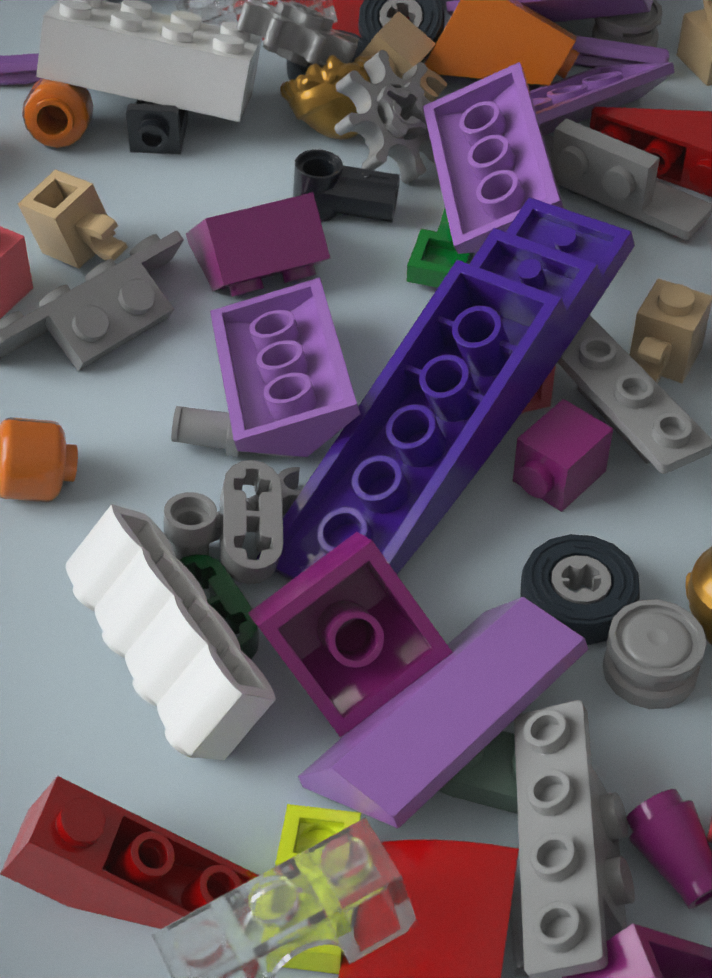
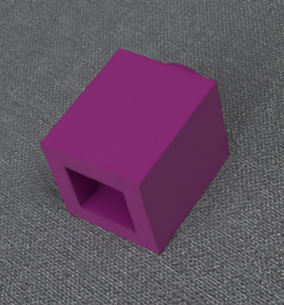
[512,399,614,512]

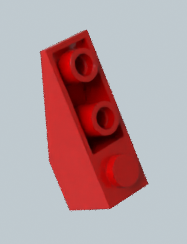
[589,106,712,197]
[0,776,259,946]

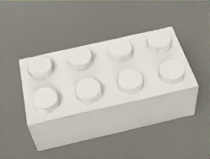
[36,0,262,122]

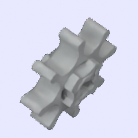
[236,0,359,66]
[335,50,435,184]

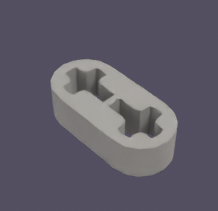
[220,460,283,584]

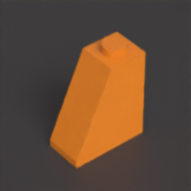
[425,0,580,86]

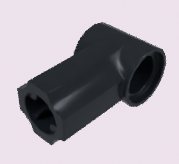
[293,149,400,222]

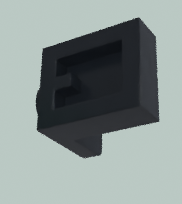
[126,99,189,154]

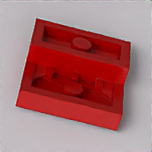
[338,839,519,978]

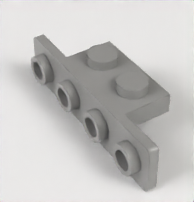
[543,118,712,240]
[0,231,184,371]
[557,315,712,474]
[514,700,635,978]

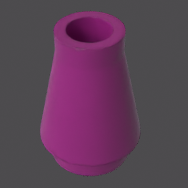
[626,789,712,909]

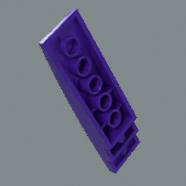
[256,197,635,580]

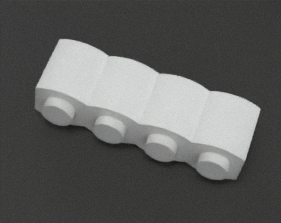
[66,504,276,761]

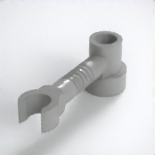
[164,467,302,560]

